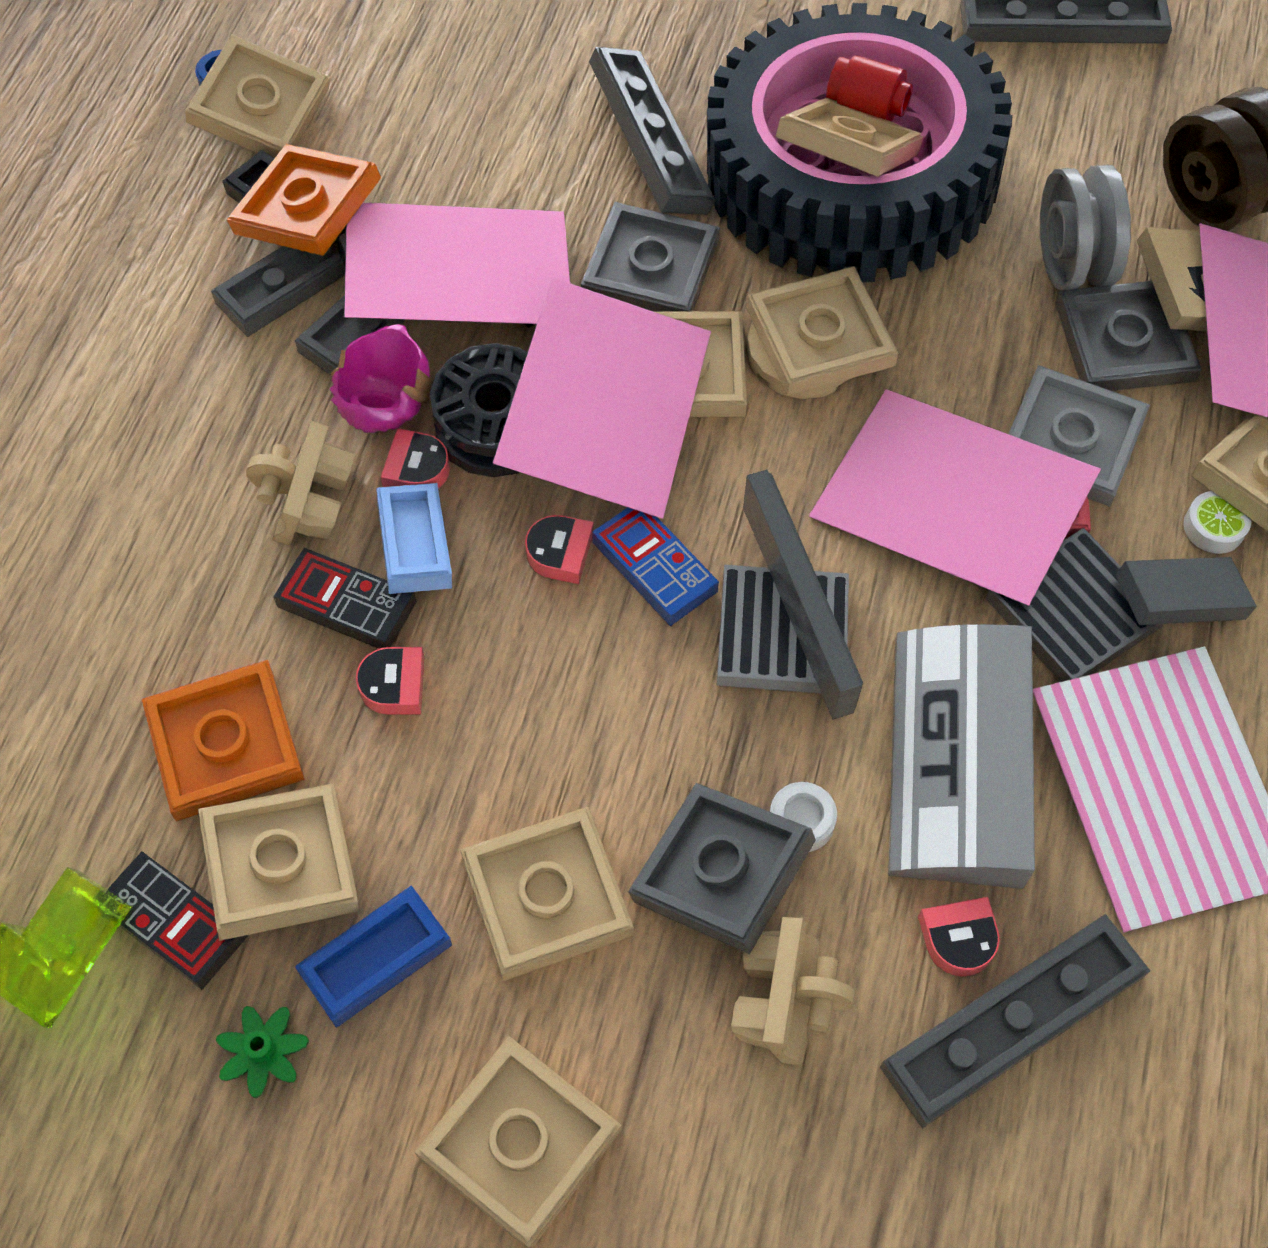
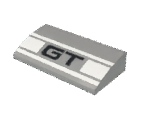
[888,624,1035,889]

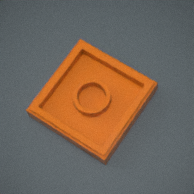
[227,144,381,256]
[142,660,305,822]

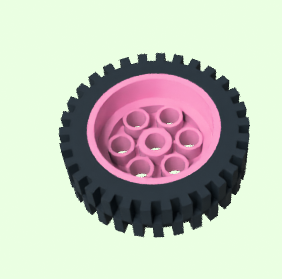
[707,3,1013,283]

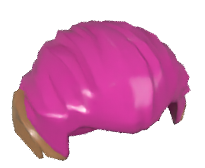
[330,324,431,433]

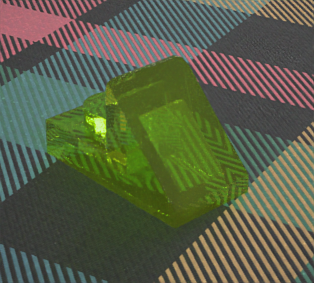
[0,867,132,1028]

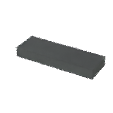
[211,225,347,337]

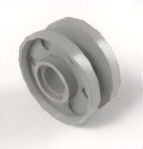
[1040,165,1131,290]

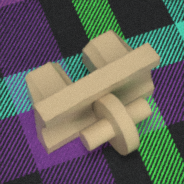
[246,420,355,545]
[731,917,855,1065]

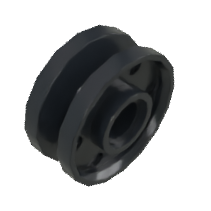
[430,343,528,478]

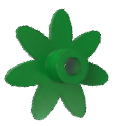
[216,1006,309,1098]

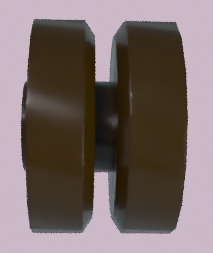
[1163,87,1268,231]

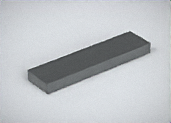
[960,0,1172,44]
[589,47,716,215]
[743,469,863,720]
[880,914,1151,1129]

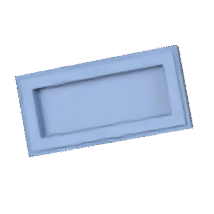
[376,483,452,594]

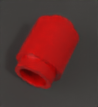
[826,55,913,122]

